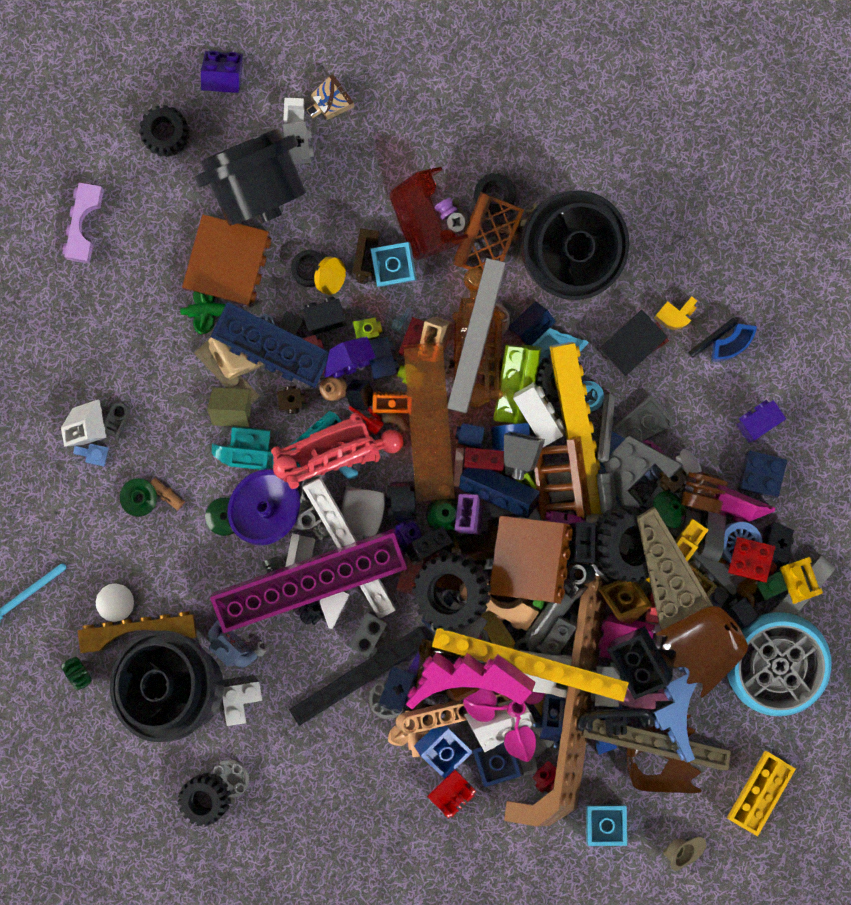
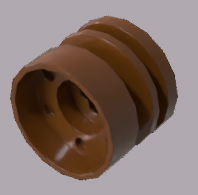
[681,472,728,514]

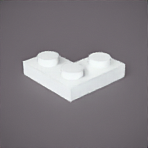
[223,681,263,726]

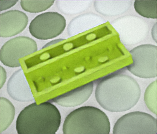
[493,345,542,424]

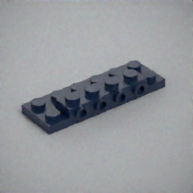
[210,302,329,388]

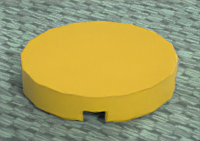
[314,256,346,295]

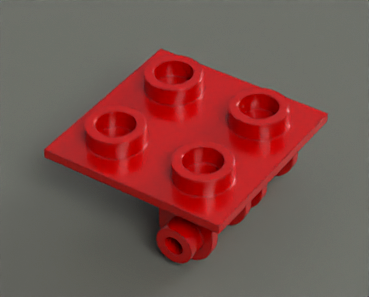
[728,537,775,583]
[427,770,476,819]

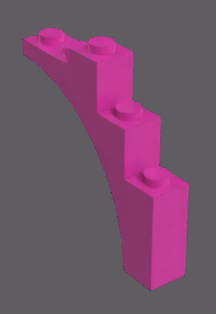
[406,652,536,709]

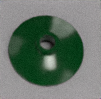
[120,478,157,517]
[653,491,686,528]
[205,497,234,536]

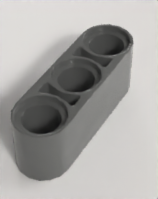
[698,511,726,562]

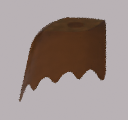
[656,606,748,698]
[627,714,702,793]

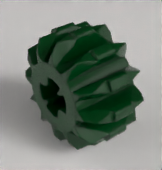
[62,656,92,690]

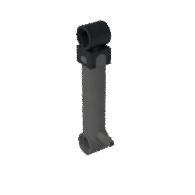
[514,564,596,655]

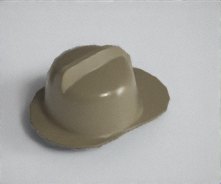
[663,837,706,871]

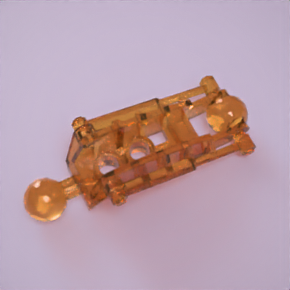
[449,268,505,407]

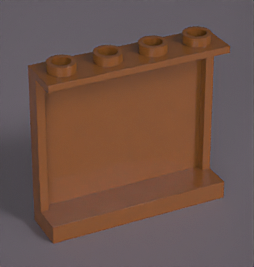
[182,214,272,307]
[489,516,573,604]

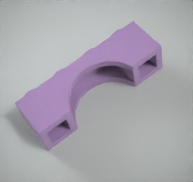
[63,183,104,264]

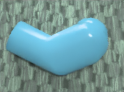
[339,466,358,480]

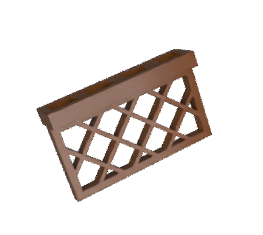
[453,192,524,275]

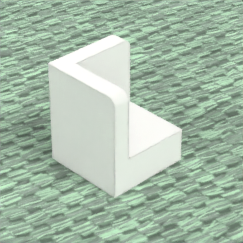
[283,98,305,124]

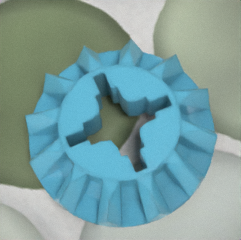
[583,381,604,412]

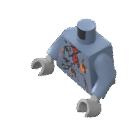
[208,620,268,668]

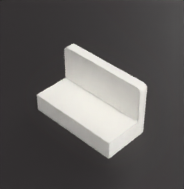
[285,533,315,567]

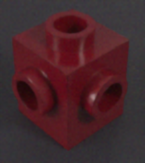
[532,761,557,794]

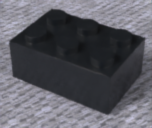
[607,626,673,699]

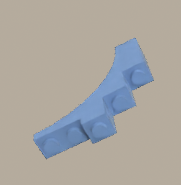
[652,667,697,763]

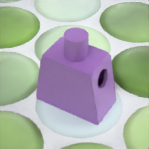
[455,494,484,535]

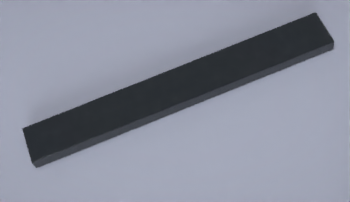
[289,627,427,726]

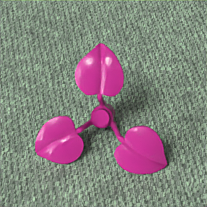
[463,688,545,762]

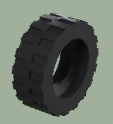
[474,173,516,217]

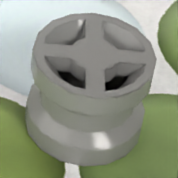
[447,213,469,232]

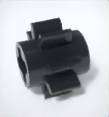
[298,602,323,625]

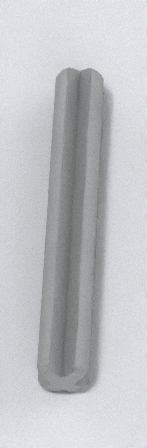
[597,394,615,462]

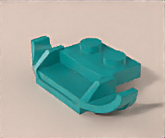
[212,426,274,470]

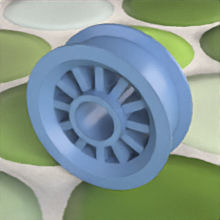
[721,522,762,563]

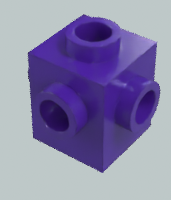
[395,521,422,553]

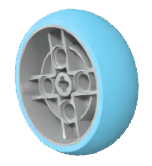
[727,612,832,716]

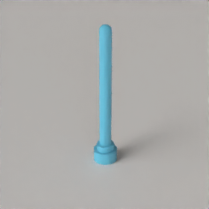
[0,563,66,622]

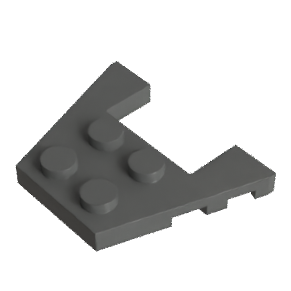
[602,436,683,508]

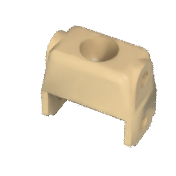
[208,338,264,379]

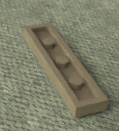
[194,341,260,404]

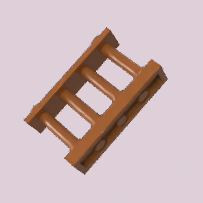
[534,436,591,520]

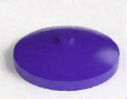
[228,469,300,545]

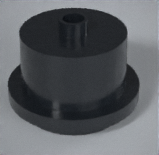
[195,128,306,226]
[521,190,629,300]
[110,630,224,742]

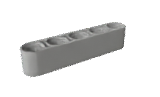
[766,555,836,636]

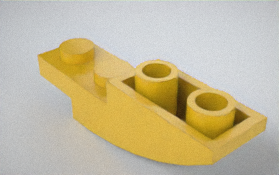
[645,518,708,583]

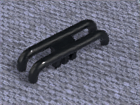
[577,708,655,736]

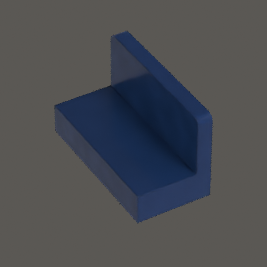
[509,301,556,345]

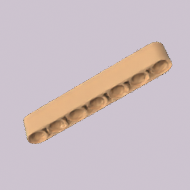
[396,691,525,734]

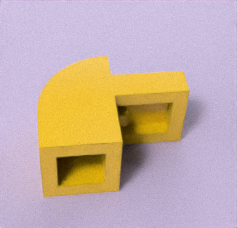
[654,296,697,330]

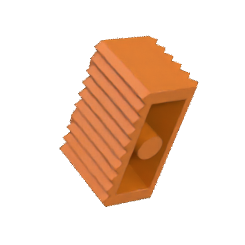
[373,391,411,413]

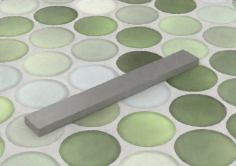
[447,258,506,413]

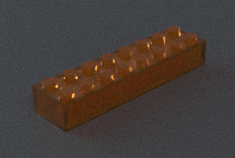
[404,342,455,501]

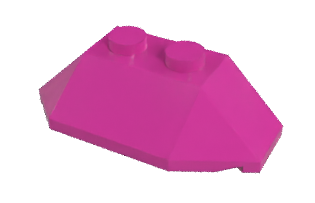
[715,485,776,522]

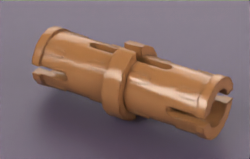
[150,477,185,511]

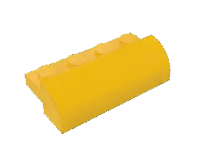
[727,751,796,836]

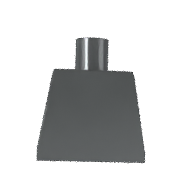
[504,431,545,480]

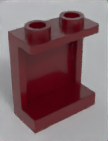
[463,448,504,474]

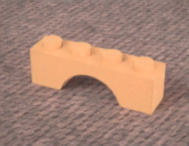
[459,580,539,631]

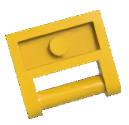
[780,557,823,604]

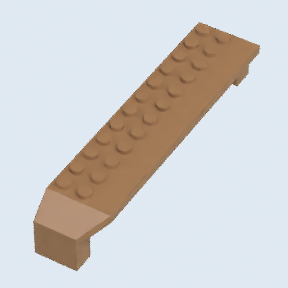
[504,563,608,827]

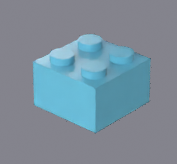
[371,242,417,287]
[586,804,627,846]

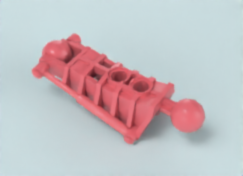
[271,413,404,489]

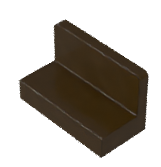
[736,578,758,609]

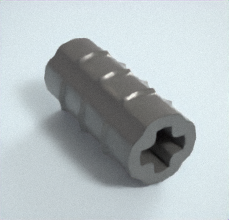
[596,472,618,513]

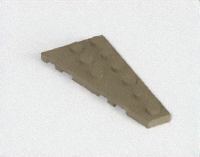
[637,507,713,637]

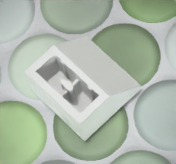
[61,400,106,447]

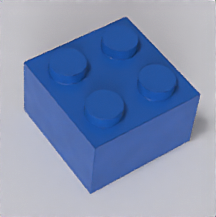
[414,725,473,779]

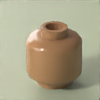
[320,376,347,401]

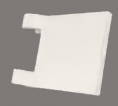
[519,650,572,698]

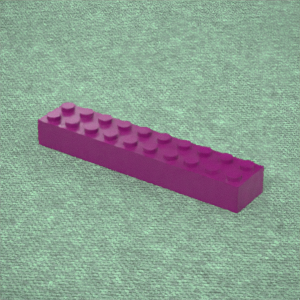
[210,528,408,634]

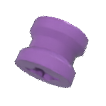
[435,197,458,220]

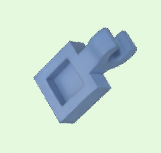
[73,444,109,467]

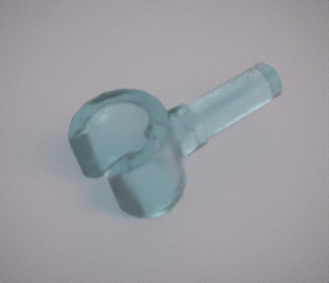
[391,308,412,331]

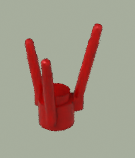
[348,406,384,436]

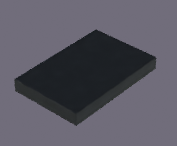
[599,309,668,377]

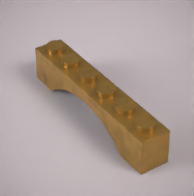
[77,611,198,653]

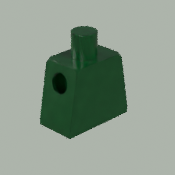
[756,570,787,603]

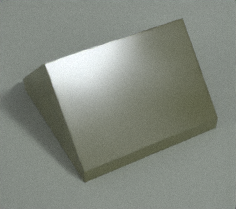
[207,387,251,427]

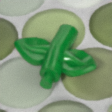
[180,292,226,335]

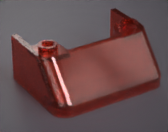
[390,167,469,260]

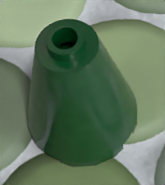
[426,496,458,534]

